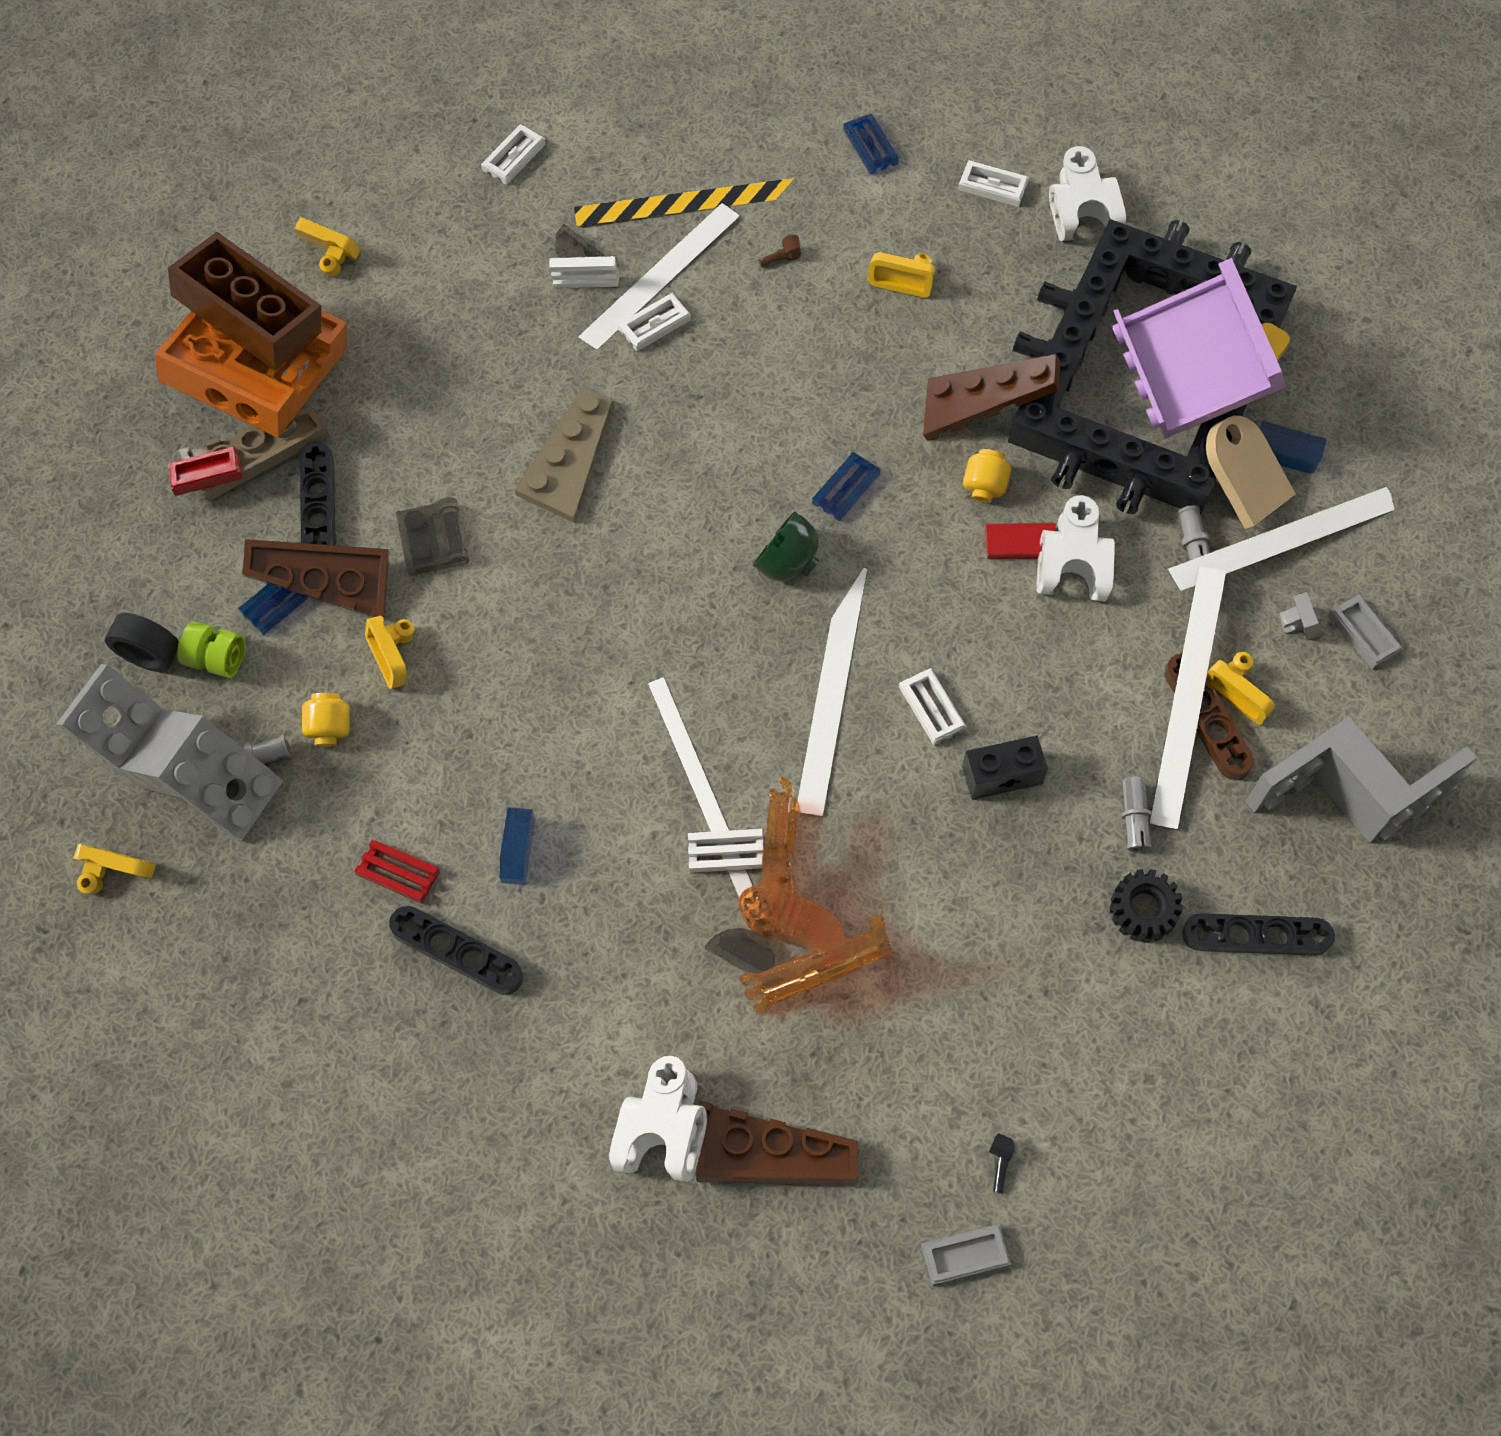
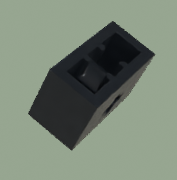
[962,735,1048,800]

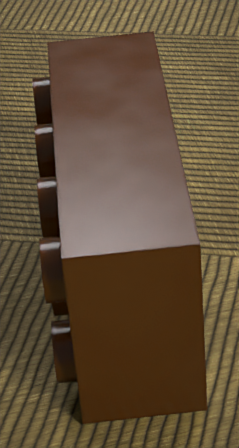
[168,232,322,371]

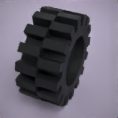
[1110,869,1183,943]

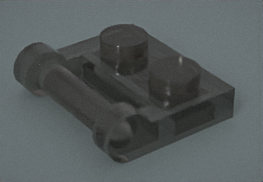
[396,497,469,576]

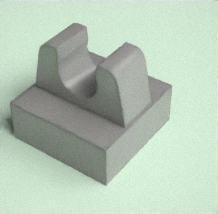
[1279,592,1320,640]

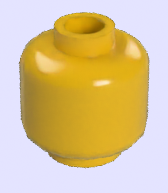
[963,449,1012,503]
[302,693,350,747]

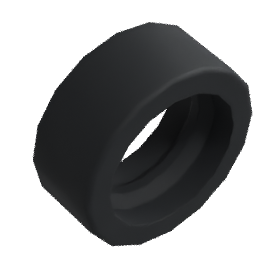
[104,613,179,672]

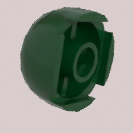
[753,512,819,582]

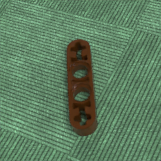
[1165,653,1254,780]

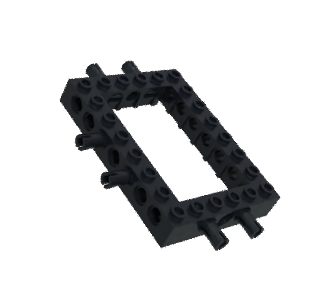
[1008,219,1297,515]

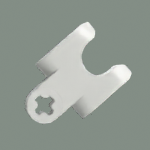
[1049,146,1126,242]
[1036,495,1115,602]
[609,1056,707,1182]

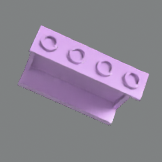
[1112,258,1286,439]

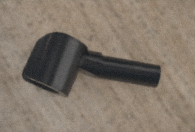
[989,1133,1015,1194]

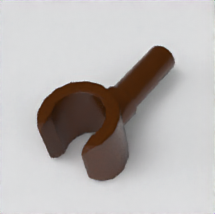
[758,235,801,267]

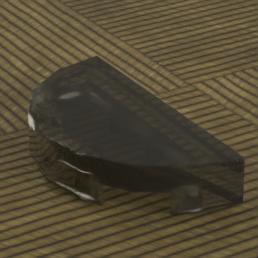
[555,224,607,258]
[705,928,776,987]

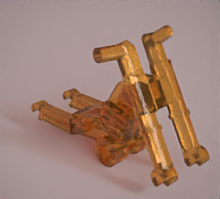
[738,777,895,1014]

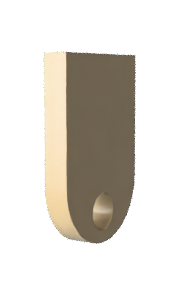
[1206,416,1296,529]

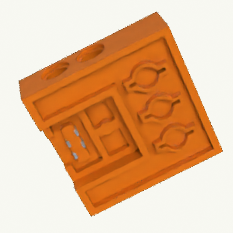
[155,310,347,438]

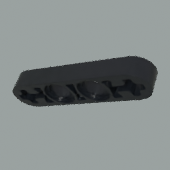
[300,442,336,545]
[389,906,523,995]
[1182,913,1335,956]

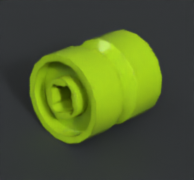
[177,621,246,679]

